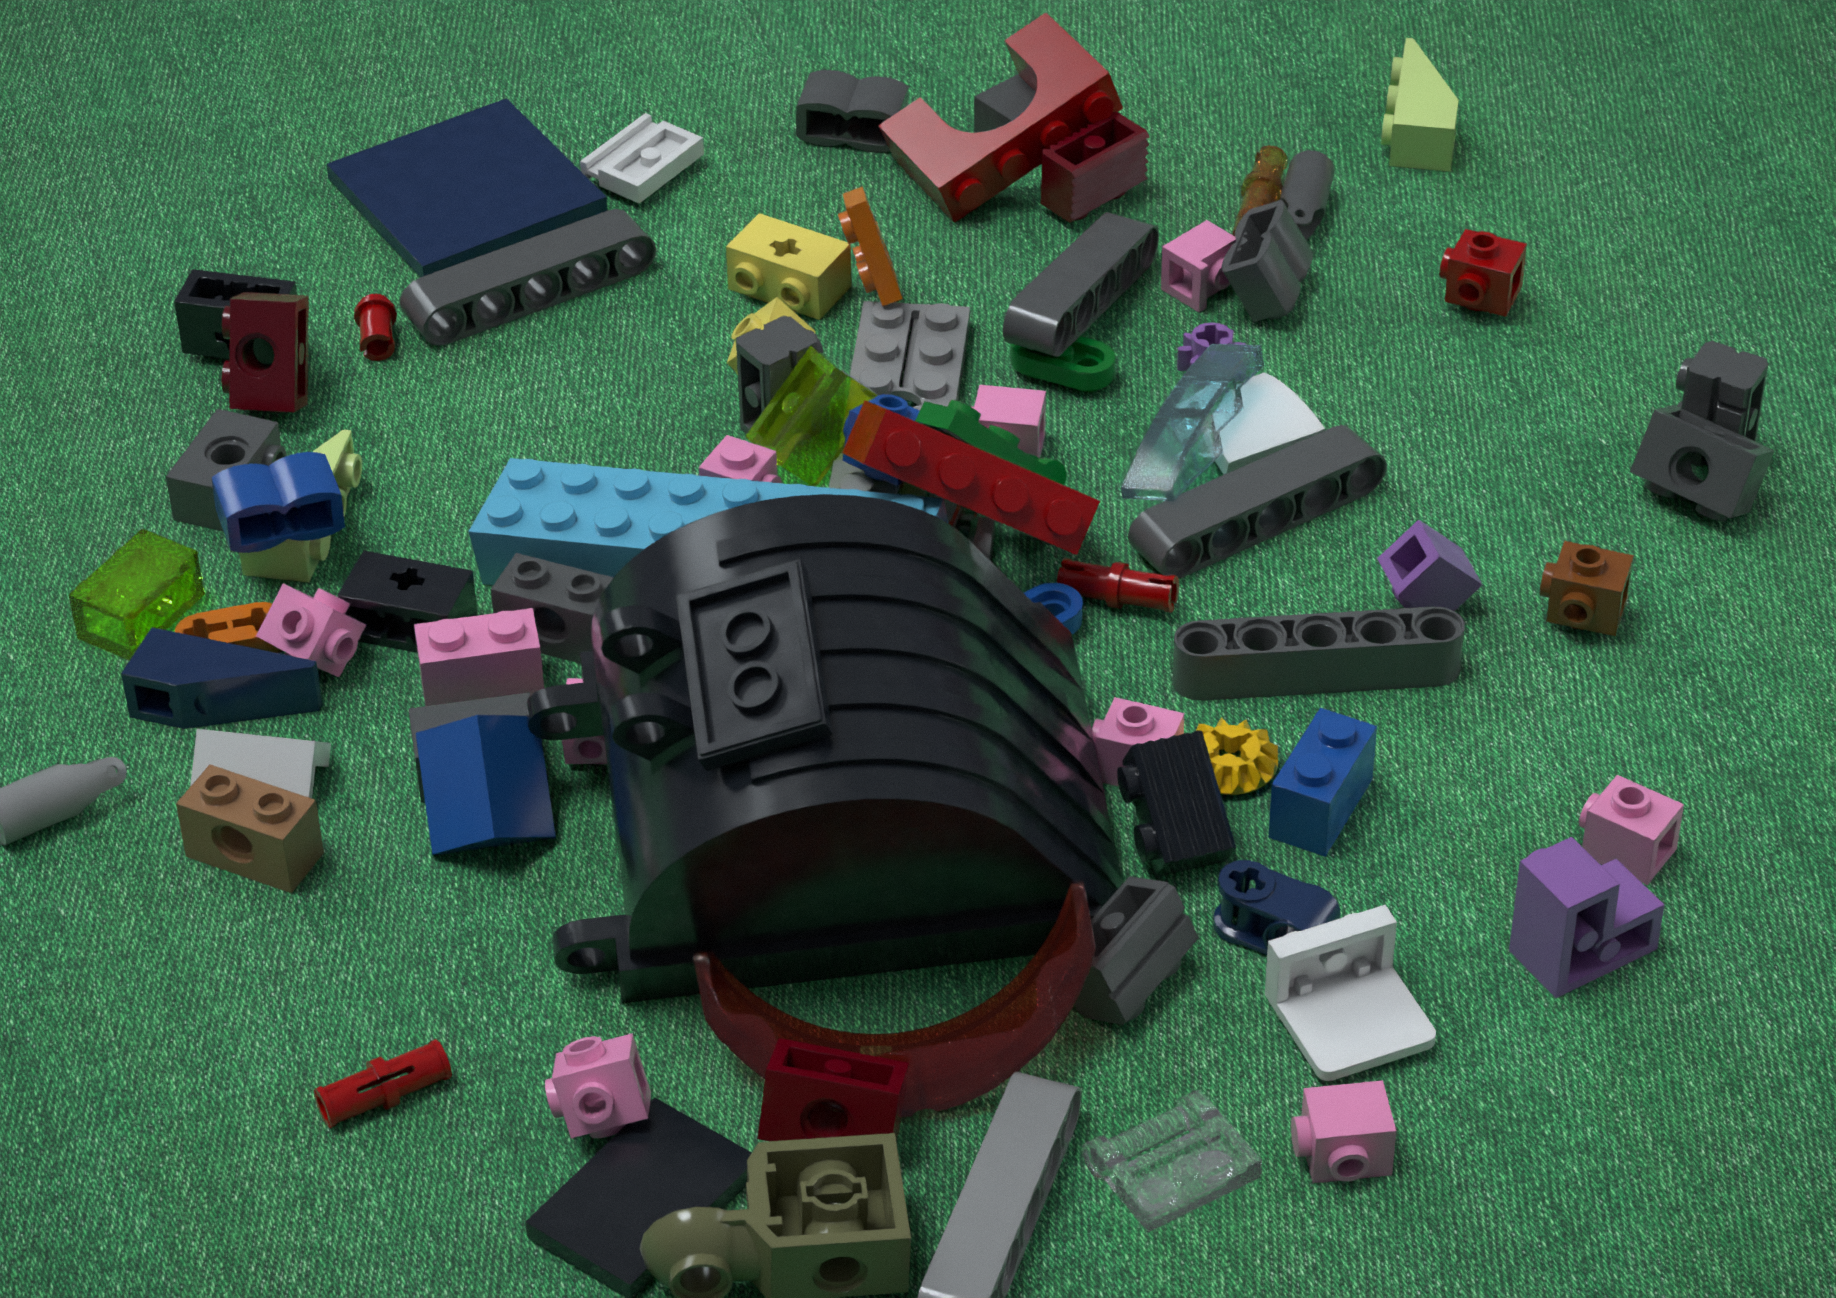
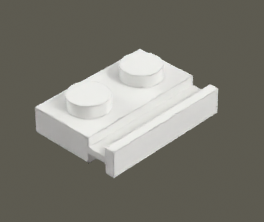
[580,113,704,203]

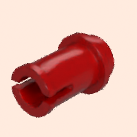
[354,294,397,361]

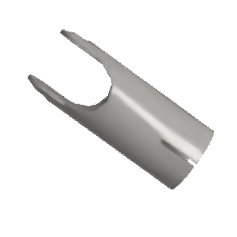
[0,757,127,846]

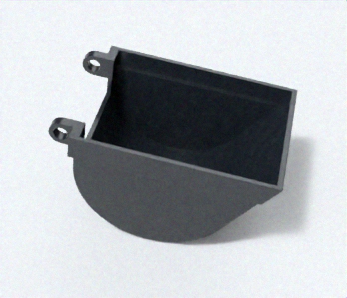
[526,494,1123,1003]

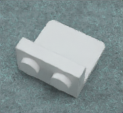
[1265,905,1436,1081]

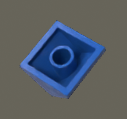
[416,715,556,856]

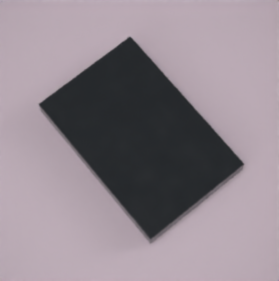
[676,559,833,771]
[525,1098,752,1298]

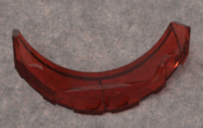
[693,880,1096,1117]

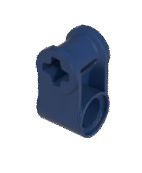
[1212,860,1341,955]

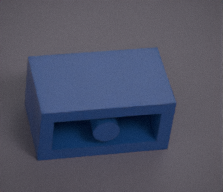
[1268,708,1377,857]

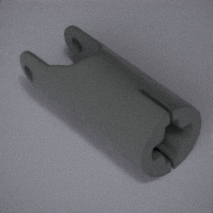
[1280,150,1335,241]

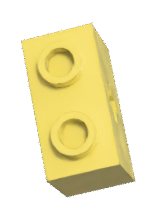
[726,213,852,320]

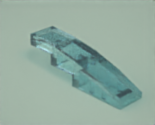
[1121,344,1264,501]

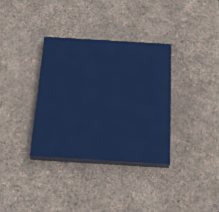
[326,98,608,277]

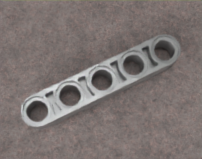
[917,1072,1081,1298]

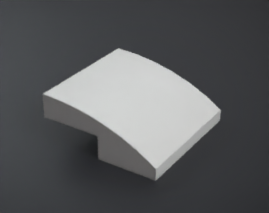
[1168,372,1325,475]

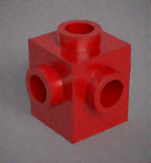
[1439,229,1527,317]

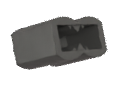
[796,70,909,153]
[1222,200,1313,322]

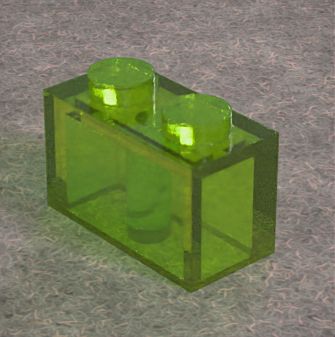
[68,528,205,661]

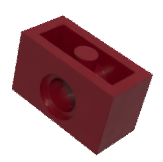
[221,292,309,412]
[757,1038,909,1142]

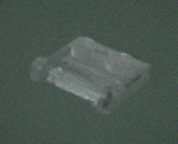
[1082,1090,1262,1232]

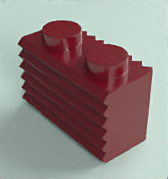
[1041,112,1150,223]

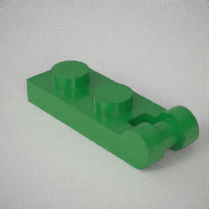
[915,400,1066,485]

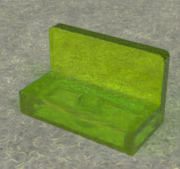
[745,346,878,486]

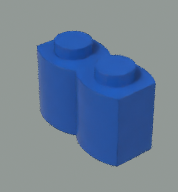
[212,452,345,553]

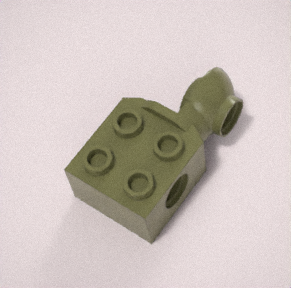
[640,1133,911,1298]

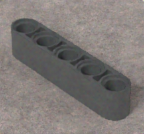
[400,209,656,346]
[1003,212,1159,357]
[1128,425,1387,579]
[1172,607,1465,700]

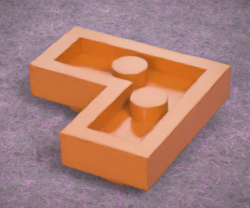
[838,187,903,306]

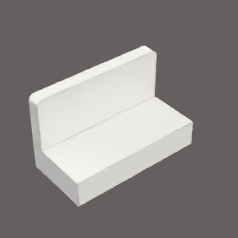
[190,729,331,798]

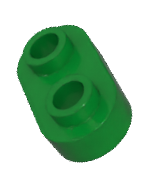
[1010,336,1115,392]

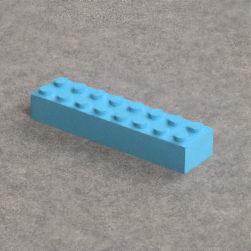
[468,458,948,585]

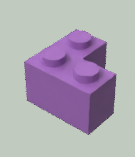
[1509,837,1664,998]

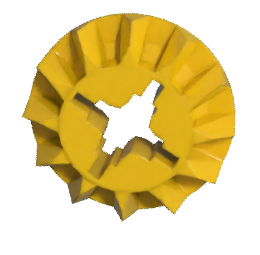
[1196,717,1278,795]

